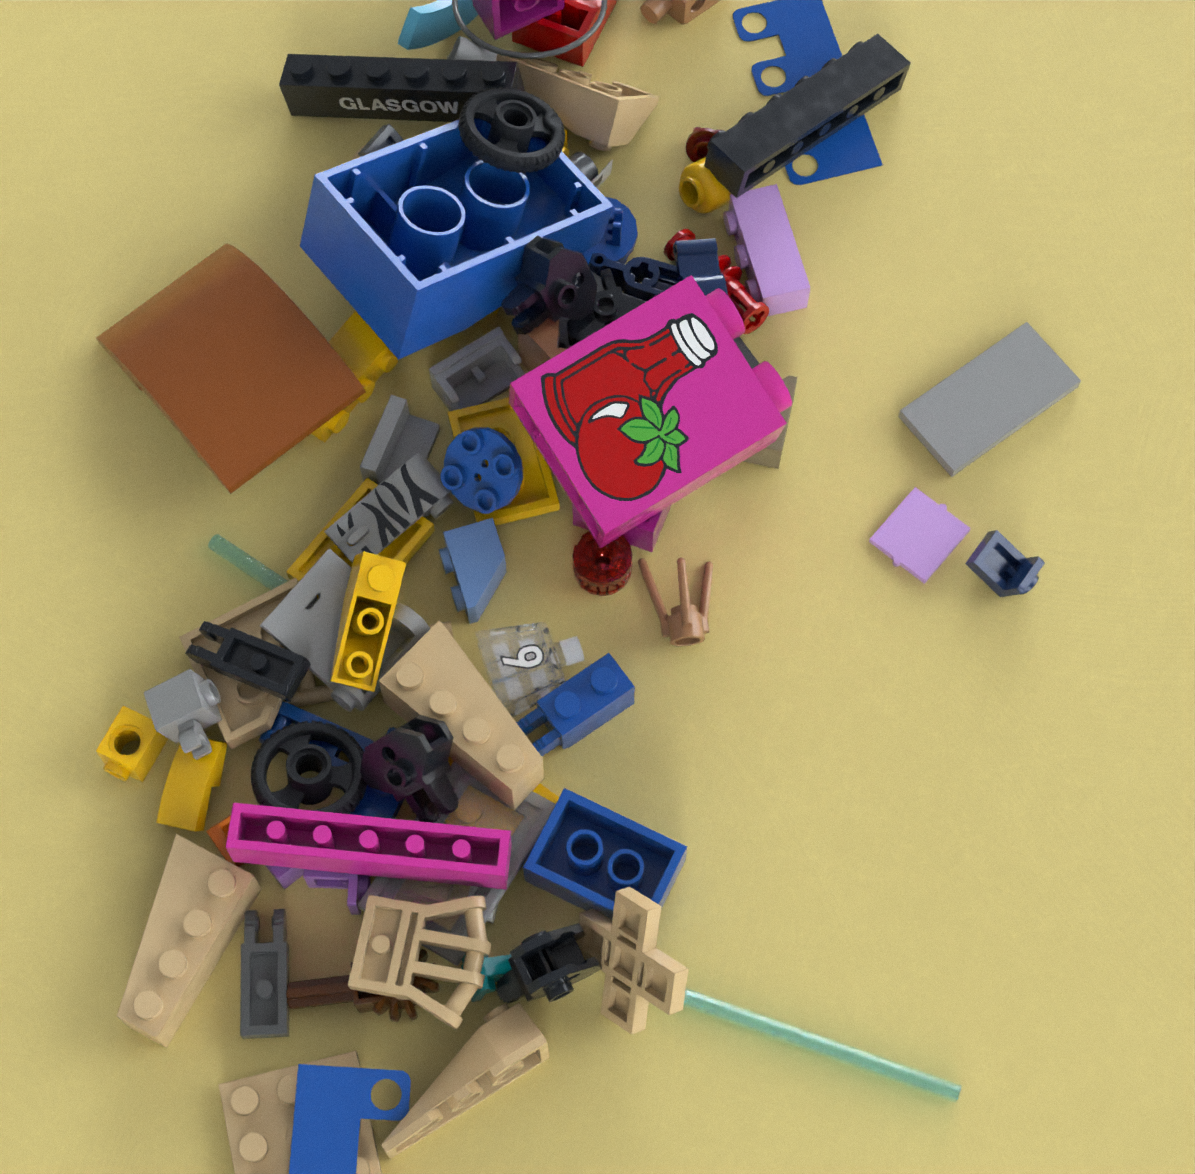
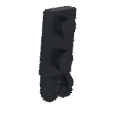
[185,621,311,702]

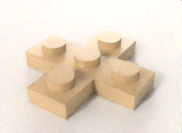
[576,887,689,1035]

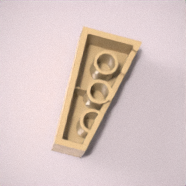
[117,834,262,1048]

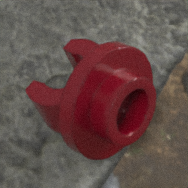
[686,127,720,162]

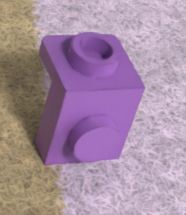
[303,869,371,915]

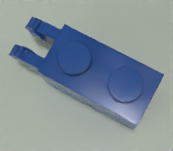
[516,653,635,757]

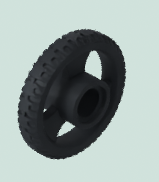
[458,87,565,173]
[251,721,367,814]

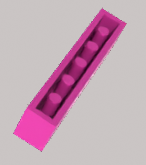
[226,803,512,890]

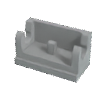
[429,327,525,411]

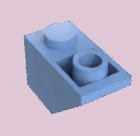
[439,518,507,624]

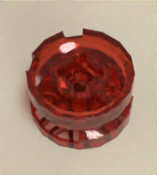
[572,531,633,596]

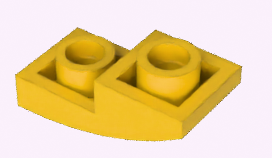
[156,739,227,832]

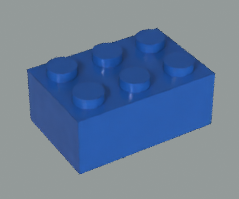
[523,788,687,920]

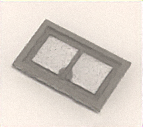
[357,761,556,966]

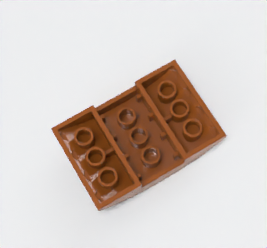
[96,243,366,494]

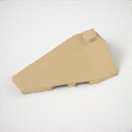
[496,50,659,151]
[382,1003,550,1159]

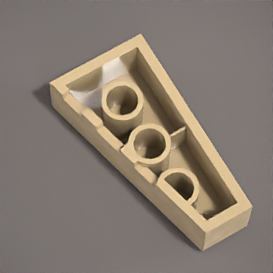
[379,620,544,810]

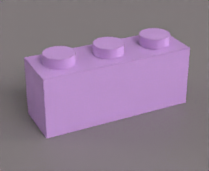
[723,184,810,316]

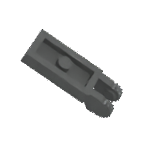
[240,909,289,1039]

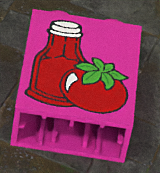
[509,275,792,548]

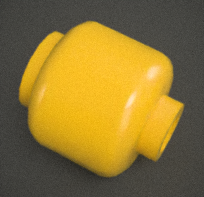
[679,157,731,214]

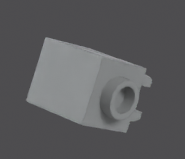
[143,669,222,760]

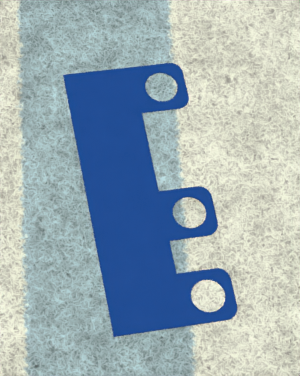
[733,0,883,185]
[289,1064,411,1174]

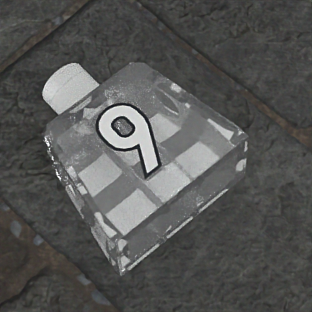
[476,622,584,717]

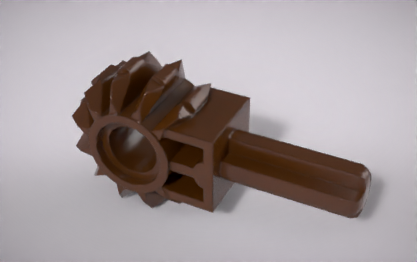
[286,949,440,1022]

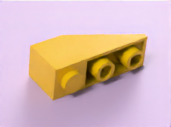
[330,551,406,692]

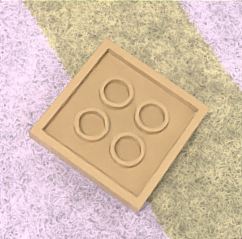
[219,1051,382,1174]

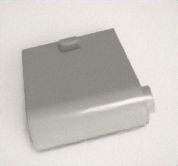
[260,548,430,711]

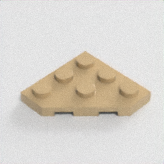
[179,578,298,749]

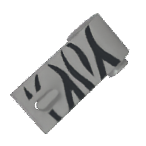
[325,452,454,564]

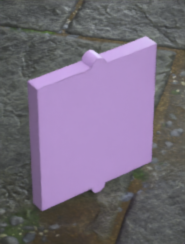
[869,487,971,584]

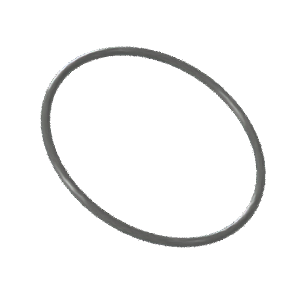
[452,0,607,59]

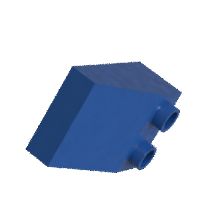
[300,118,614,360]

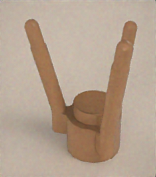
[638,558,713,646]

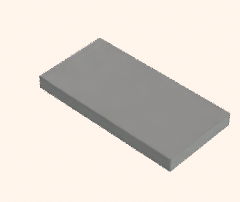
[898,322,1081,477]

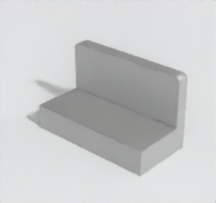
[360,395,440,485]

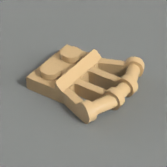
[348,895,492,1030]

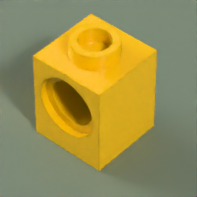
[96,706,168,783]

